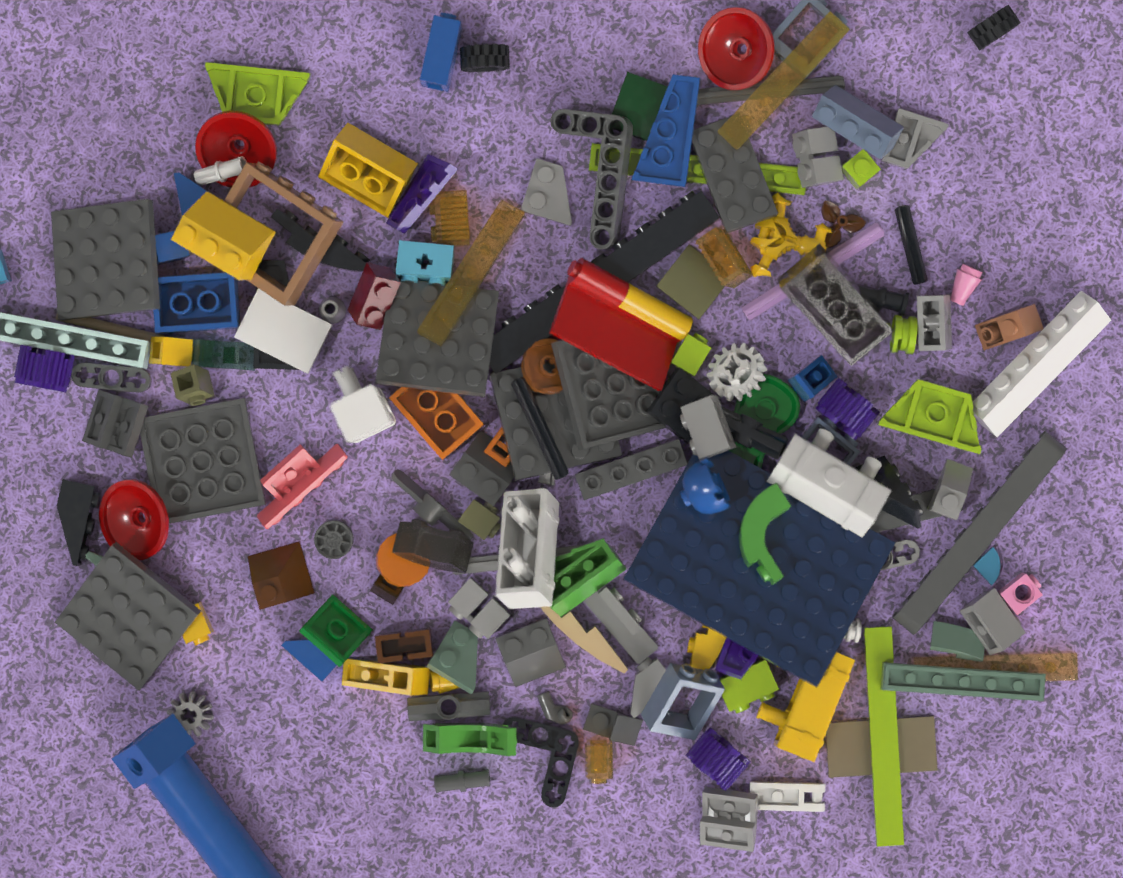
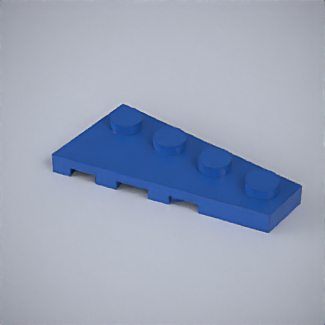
[631,74,700,187]

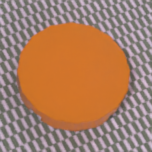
[376,532,431,587]

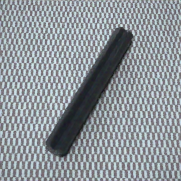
[511,377,569,480]

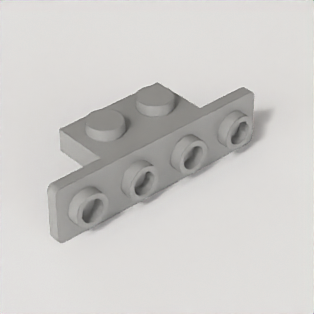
[584,585,658,664]

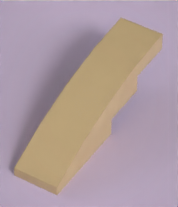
[540,606,628,673]

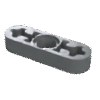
[71,363,152,393]

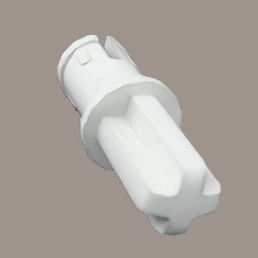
[194,156,247,186]

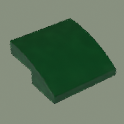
[612,72,668,141]

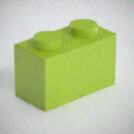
[719,658,779,714]

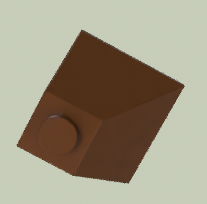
[247,541,315,610]

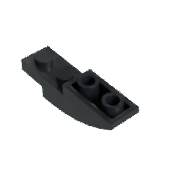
[271,209,370,272]

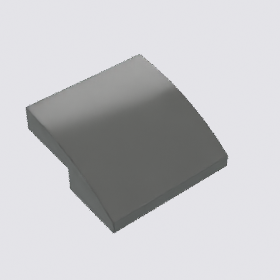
[82,389,148,458]

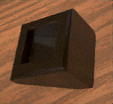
[370,573,404,605]

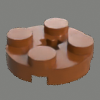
[521,339,563,395]

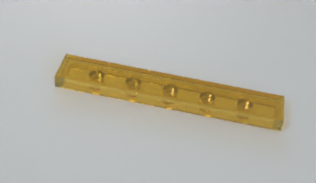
[717,11,850,151]
[417,199,525,346]
[913,653,1078,681]

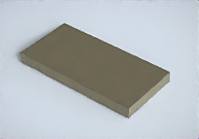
[826,716,938,778]

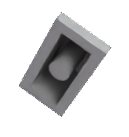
[927,459,973,520]
[630,657,666,718]

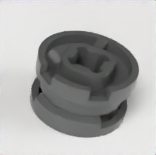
[314,520,354,559]

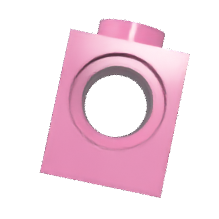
[998,573,1043,615]

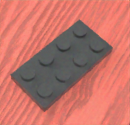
[692,113,778,234]

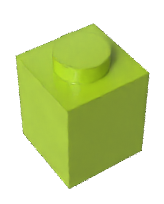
[841,149,881,190]
[671,333,711,377]

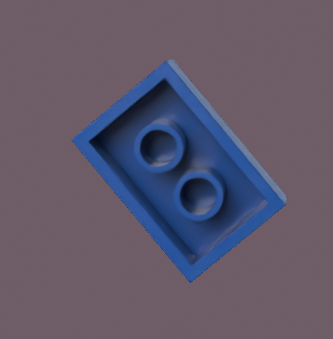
[153,273,241,334]

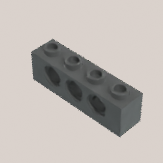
[575,439,688,500]

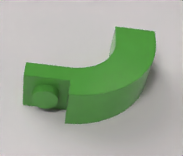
[739,483,791,585]
[423,723,517,756]

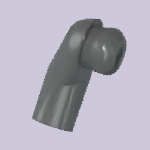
[537,691,573,724]

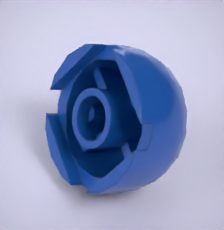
[680,457,731,514]

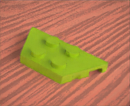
[205,62,311,126]
[877,379,981,454]

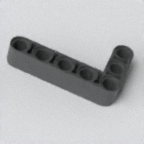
[550,109,633,249]

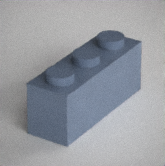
[812,85,904,160]

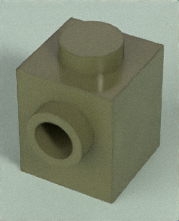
[170,364,215,406]
[458,499,501,540]

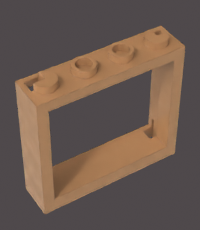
[224,161,343,306]

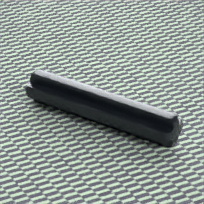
[895,205,928,285]

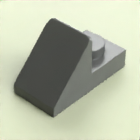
[583,703,643,746]

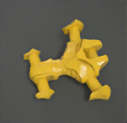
[750,193,832,277]

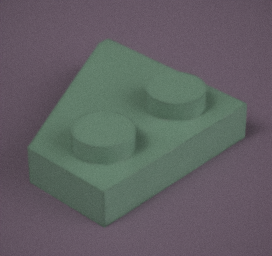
[427,621,478,694]

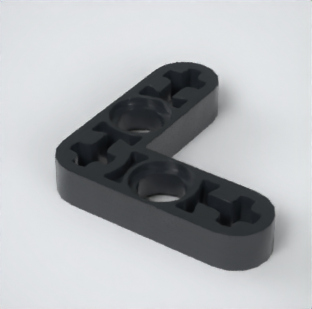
[503,716,579,808]

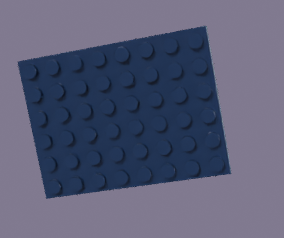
[623,451,895,687]

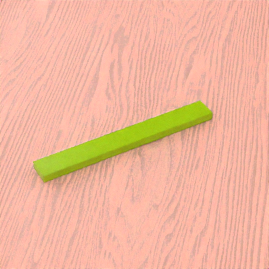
[589,143,806,196]
[864,626,904,847]

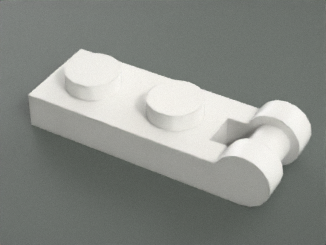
[749,781,826,812]

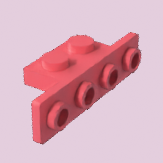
[257,444,348,529]

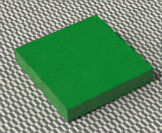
[299,594,373,667]

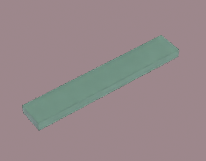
[881,662,1046,701]

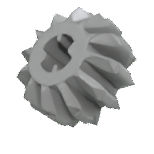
[167,691,214,737]

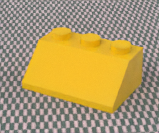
[318,122,418,218]
[171,191,276,280]

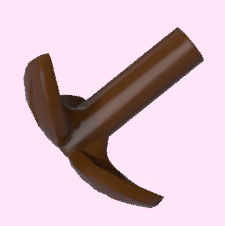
[821,200,866,248]

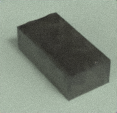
[778,243,893,366]

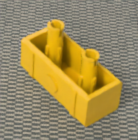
[756,652,855,762]

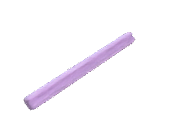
[742,223,885,320]

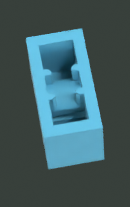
[396,240,455,286]

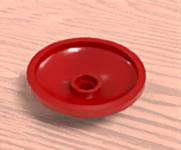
[698,7,774,90]
[195,111,277,188]
[99,479,169,561]

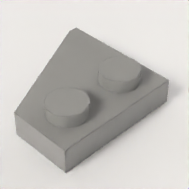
[881,108,949,169]
[521,158,572,226]

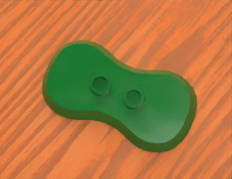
[728,374,800,468]

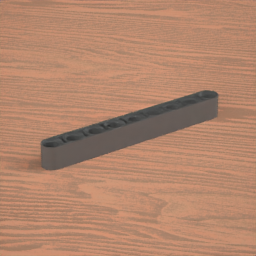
[892,431,1067,635]

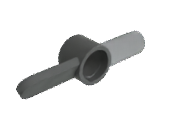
[391,469,473,542]

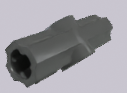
[407,691,491,722]

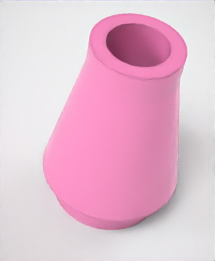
[950,264,983,306]

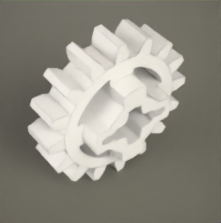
[707,343,767,401]

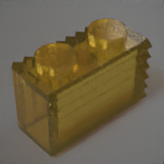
[429,190,470,247]
[696,227,753,288]
[584,740,613,784]

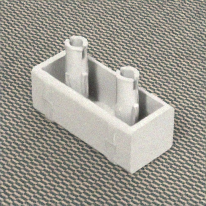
[331,366,396,443]
[767,429,891,537]
[496,488,560,609]

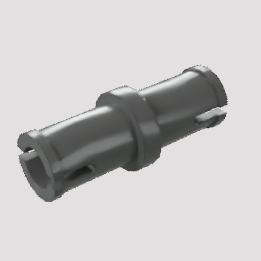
[434,769,491,793]

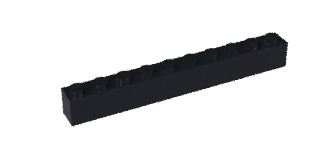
[490,191,720,374]

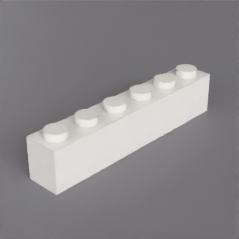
[973,291,1111,437]

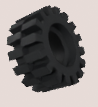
[967,5,1021,51]
[460,44,510,73]

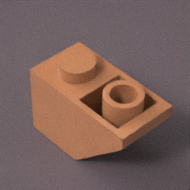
[975,304,1044,350]

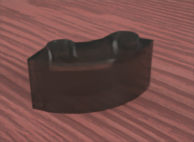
[392,519,474,573]

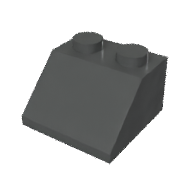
[449,431,514,507]
[495,617,566,687]

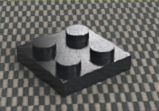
[646,368,720,444]

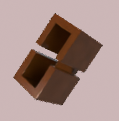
[374,627,434,664]

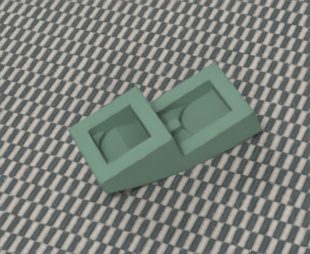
[930,621,985,662]

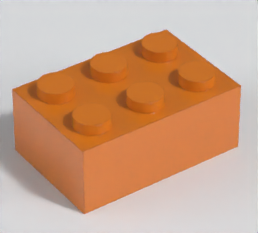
[389,387,485,460]

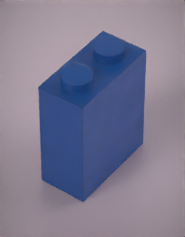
[420,13,462,92]

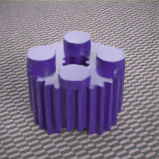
[14,345,75,393]
[815,378,880,441]
[685,727,751,791]

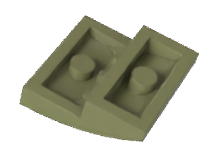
[656,245,732,320]

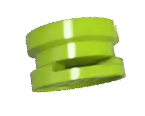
[890,315,918,355]

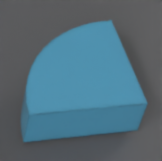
[973,547,1000,585]

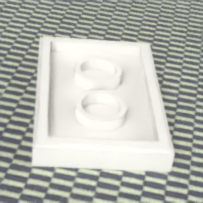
[234,288,332,374]

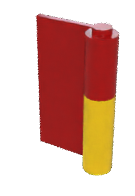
[549,258,693,391]

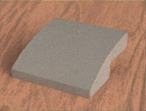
[700,787,758,852]

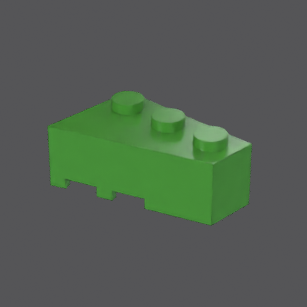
[550,539,627,617]

